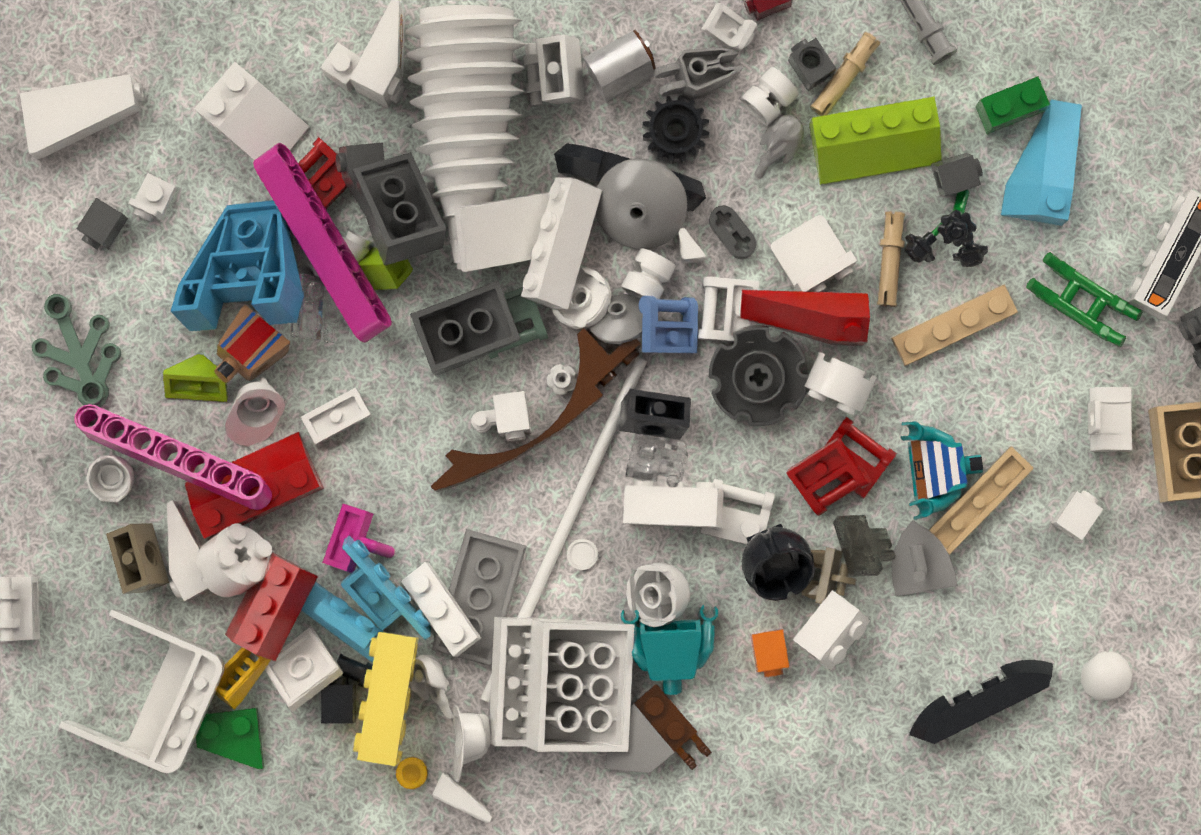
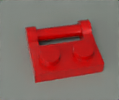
[298,137,347,209]
[825,416,897,499]
[786,437,871,516]

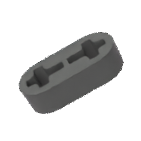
[709,205,756,259]

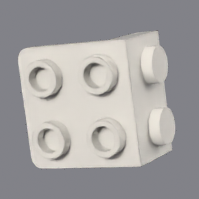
[771,215,857,292]

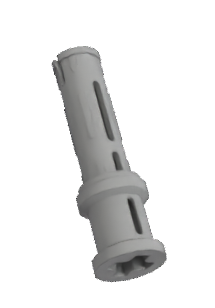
[900,0,957,65]

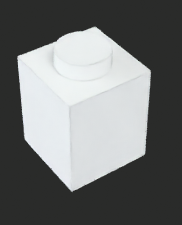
[320,43,361,92]
[1051,490,1103,541]

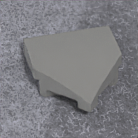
[605,704,675,773]

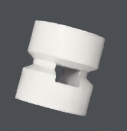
[740,67,799,126]
[621,248,676,299]

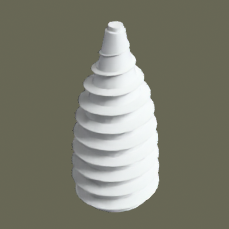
[405,5,527,269]

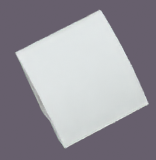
[489,617,634,752]

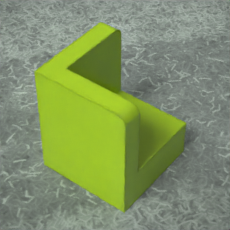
[358,247,413,290]

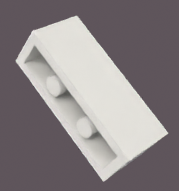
[623,480,724,528]

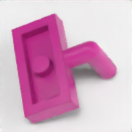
[322,503,395,573]

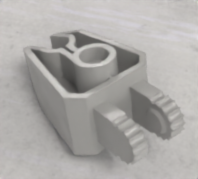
[653,47,743,101]

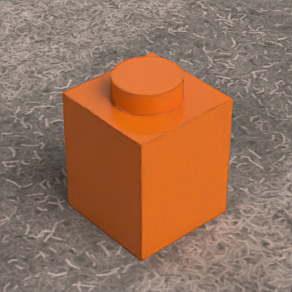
[750,629,789,677]

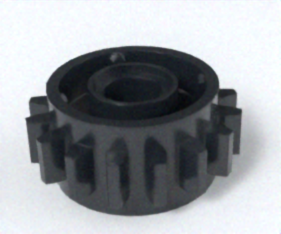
[642,95,710,164]

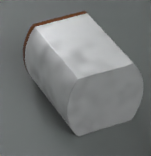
[584,30,656,102]

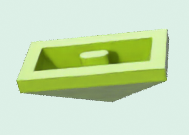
[163,354,228,402]

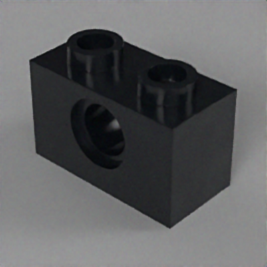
[619,389,691,440]

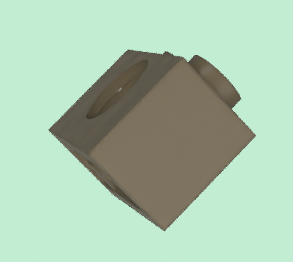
[106,523,169,594]

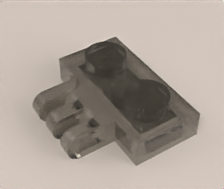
[833,515,896,577]

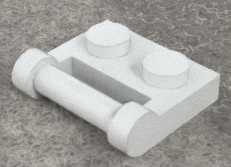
[698,277,760,343]
[700,478,775,545]

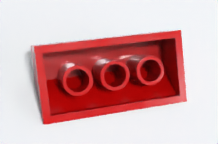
[185,432,324,540]

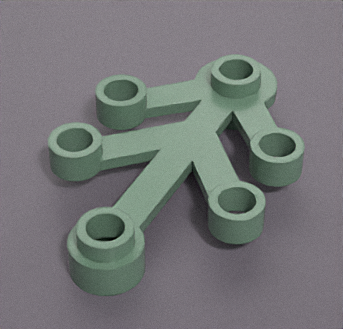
[32,294,121,407]

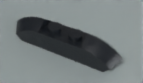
[554,143,706,212]
[909,660,1053,744]

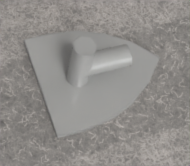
[891,520,958,596]

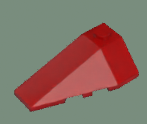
[740,290,870,346]

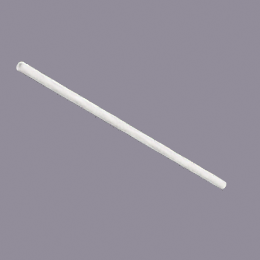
[480,357,647,703]

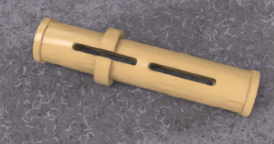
[810,32,880,116]
[877,211,905,307]

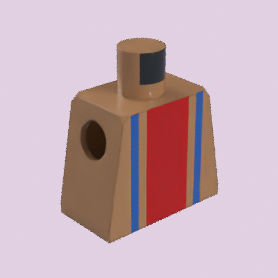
[214,305,290,383]

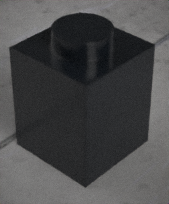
[321,678,356,723]

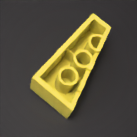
[353,632,419,766]

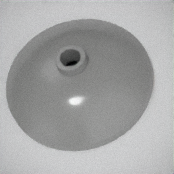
[596,159,688,249]

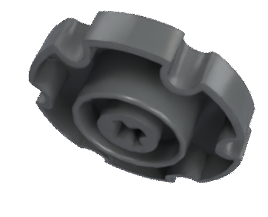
[708,325,809,426]

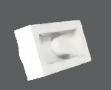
[301,387,372,445]

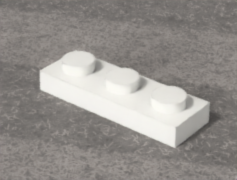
[401,562,481,657]

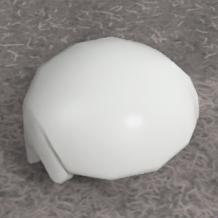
[86,455,135,503]
[1081,651,1133,701]

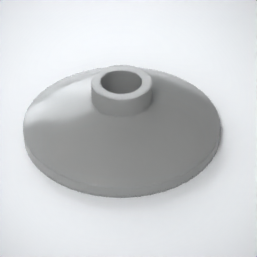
[590,294,643,344]

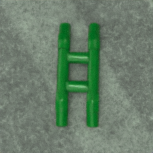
[1026,252,1143,347]

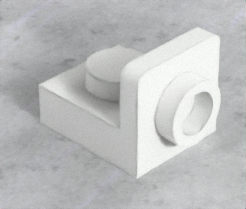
[128,173,177,222]

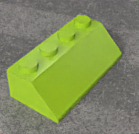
[809,96,942,185]

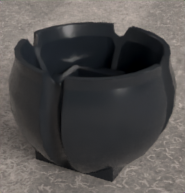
[741,524,815,601]

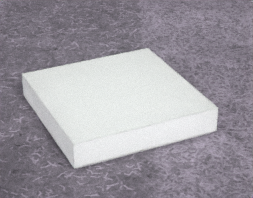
[265,626,343,712]

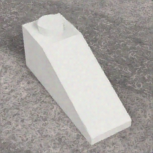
[167,500,209,602]

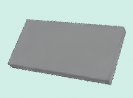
[432,529,527,667]

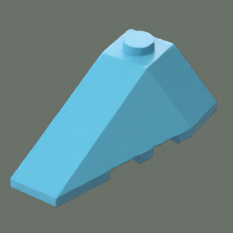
[1001,100,1082,226]

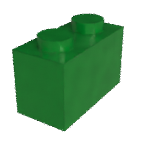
[975,76,1050,134]

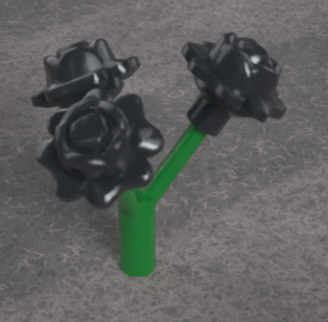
[905,189,988,267]

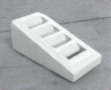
[432,771,494,823]

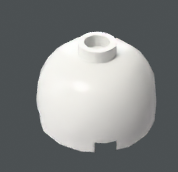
[626,562,690,627]

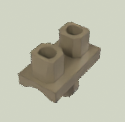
[802,547,857,604]

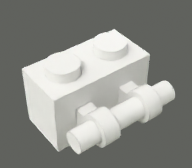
[523,34,585,106]
[471,391,532,442]
[0,576,40,642]
[793,590,870,671]

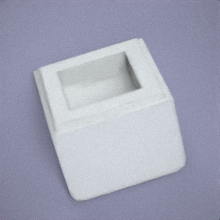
[678,228,706,264]

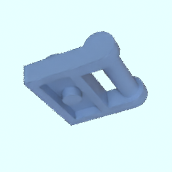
[639,296,698,353]

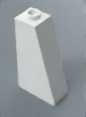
[20,74,144,159]

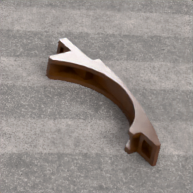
[431,328,641,492]

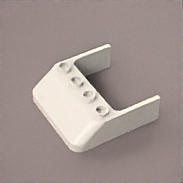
[59,609,224,773]

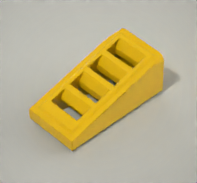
[215,647,271,710]

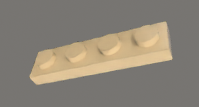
[891,284,1018,366]
[929,446,1034,555]

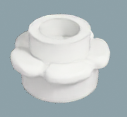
[547,364,577,395]

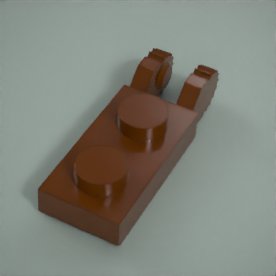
[633,684,712,770]

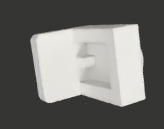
[701,3,757,50]

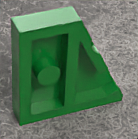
[196,708,264,769]

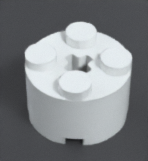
[804,352,877,415]
[196,523,272,597]

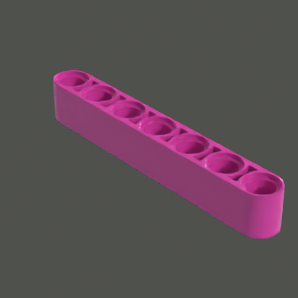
[253,143,392,343]
[74,404,272,510]

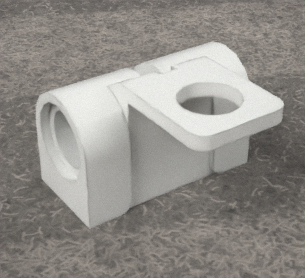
[1088,387,1132,452]

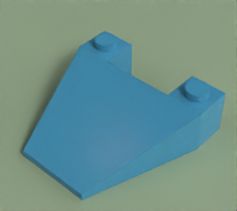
[170,200,304,331]

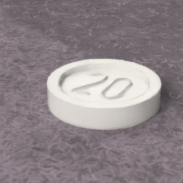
[567,539,598,570]

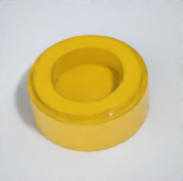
[396,757,428,789]

